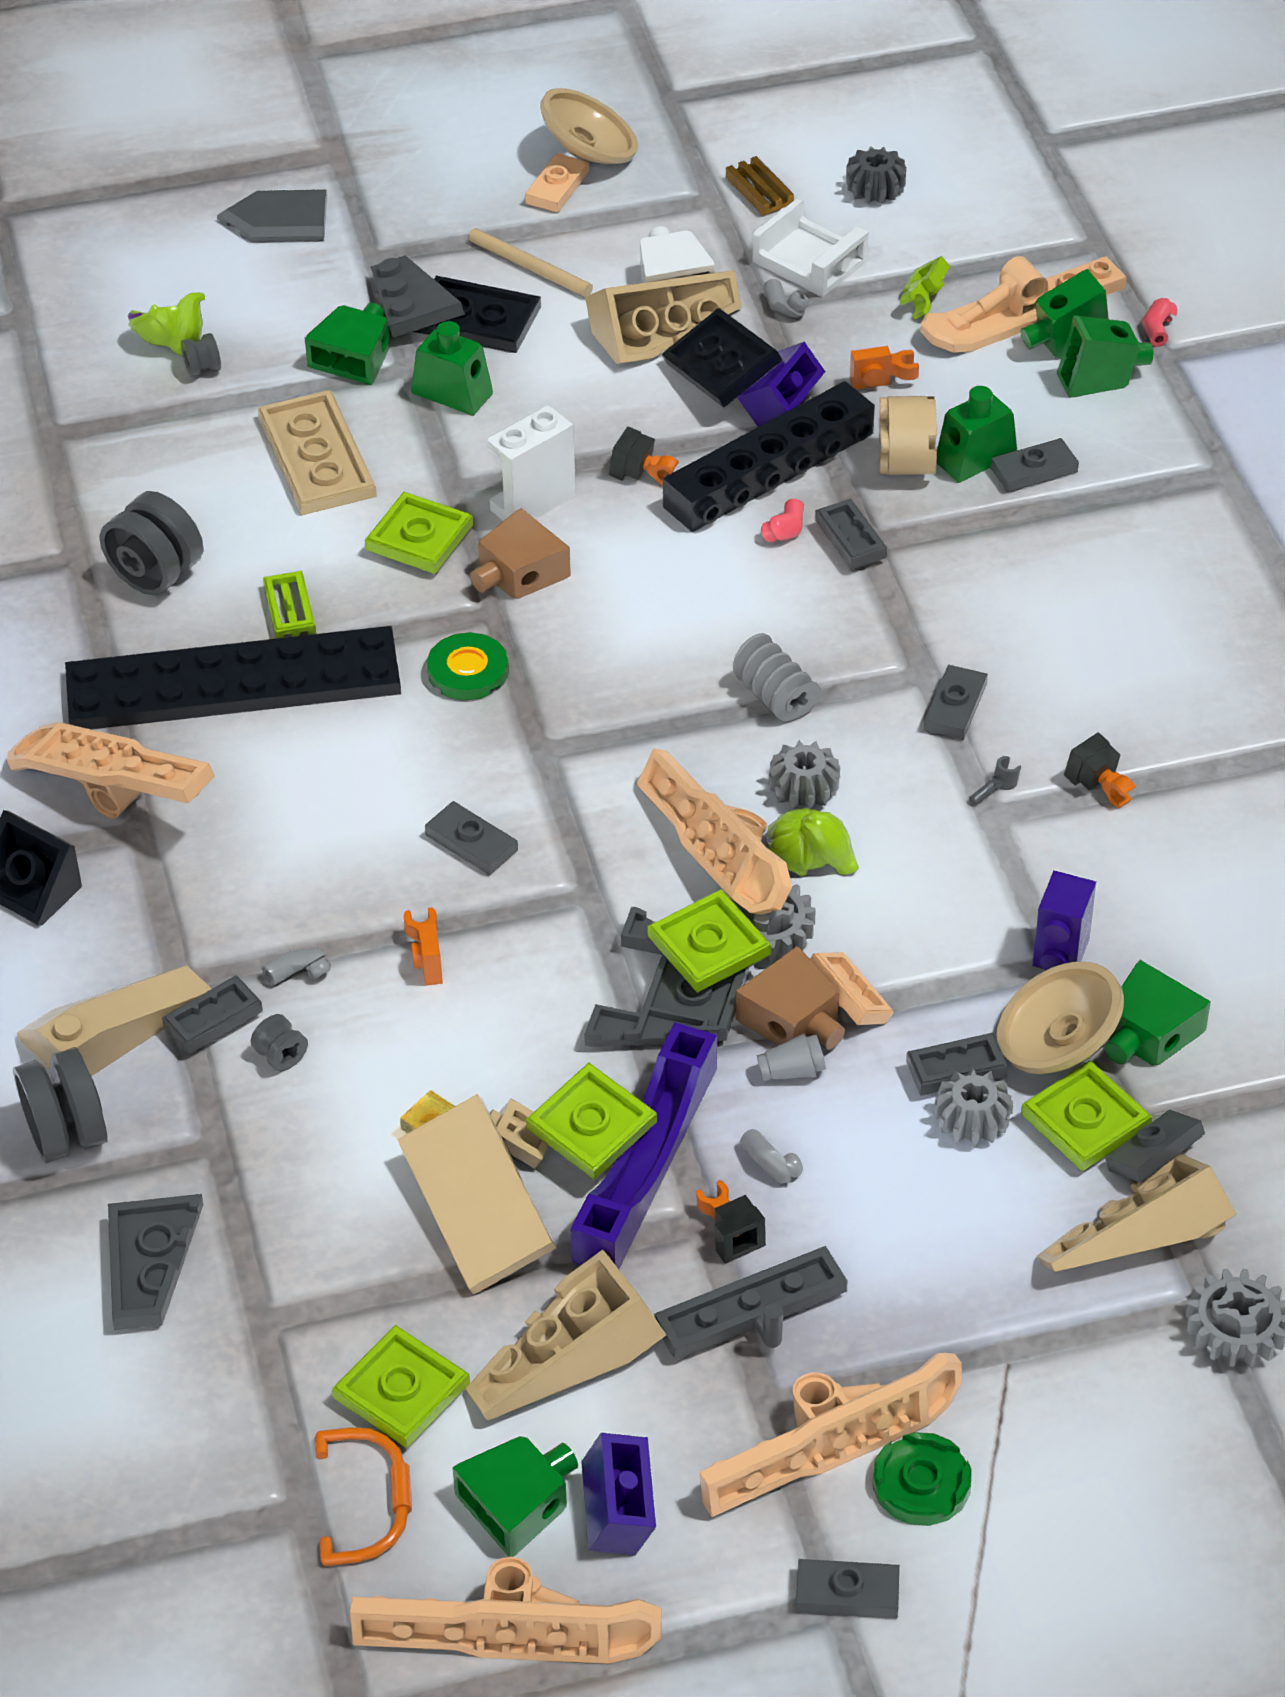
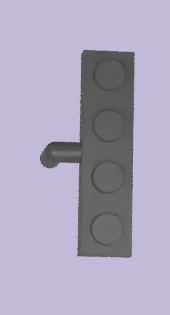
[654,1246,848,1360]

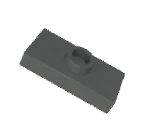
[991,438,1079,492]
[815,498,887,569]
[924,664,988,740]
[425,801,518,875]
[162,975,263,1055]
[906,1032,1008,1096]
[1105,1109,1205,1183]
[796,1559,900,1618]

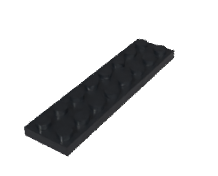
[65,626,401,730]

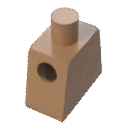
[470,508,571,599]
[735,946,845,1049]

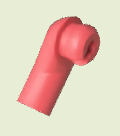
[1142,298,1178,347]
[761,499,804,543]

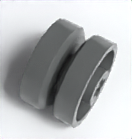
[99,491,204,596]
[13,1047,108,1163]

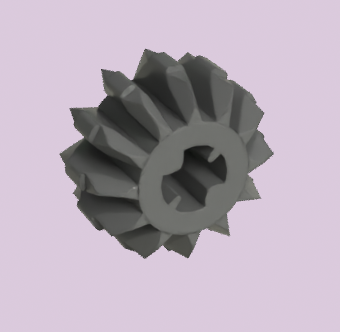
[846,146,907,204]

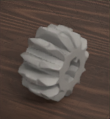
[769,740,840,810]
[934,1067,1013,1148]

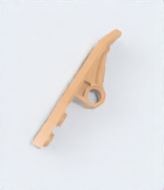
[920,256,1126,353]
[7,722,215,818]
[637,748,792,915]
[699,1353,962,1517]
[350,1557,662,1664]

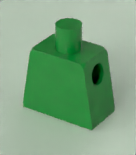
[1020,269,1109,359]
[305,303,390,385]
[1057,316,1153,398]
[411,321,493,416]
[936,386,1017,483]
[1105,960,1211,1065]
[452,1436,579,1557]

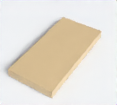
[257,390,377,515]
[397,1094,556,1295]

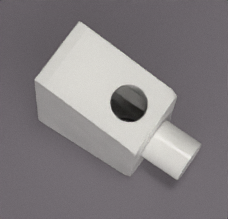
[640,226,715,283]

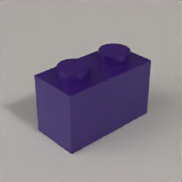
[737,341,826,427]
[1032,870,1097,970]
[581,1432,656,1555]

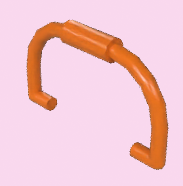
[315,1427,412,1566]

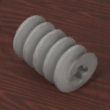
[733,633,820,721]

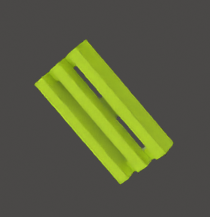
[263,571,316,638]

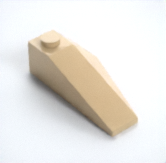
[585,270,742,364]
[17,965,212,1076]
[1037,1153,1237,1272]
[465,1250,666,1421]

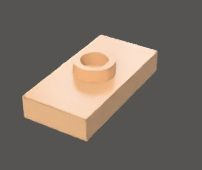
[525,153,589,213]
[810,952,894,1025]

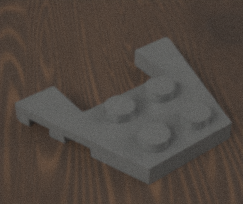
[584,906,749,1047]

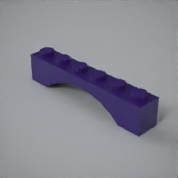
[570,1022,717,1269]

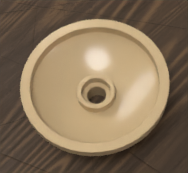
[540,88,638,165]
[997,962,1124,1074]

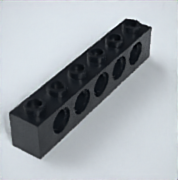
[663,381,875,532]

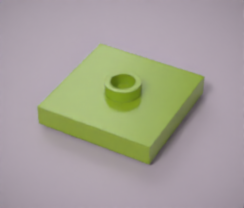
[365,491,473,574]
[648,889,771,993]
[1021,1060,1152,1172]
[526,1062,657,1180]
[332,1325,470,1448]

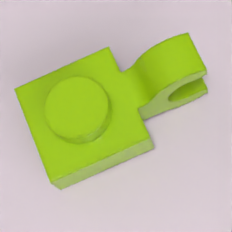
[900,256,951,320]

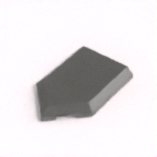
[217,189,327,242]

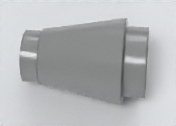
[756,1033,826,1081]

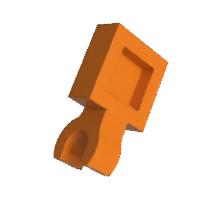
[850,346,919,389]
[403,907,443,986]

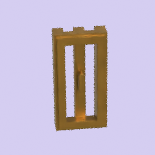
[726,156,794,216]

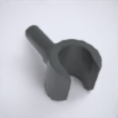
[969,756,1021,805]

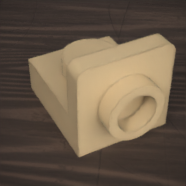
[490,1098,549,1169]

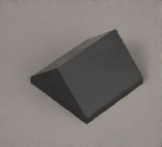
[0,810,82,925]

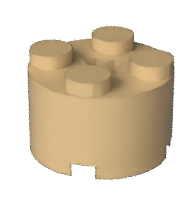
[879,396,937,475]

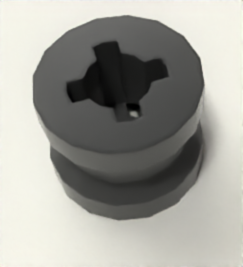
[181,333,221,377]
[250,1014,308,1072]

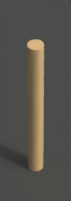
[469,228,593,297]

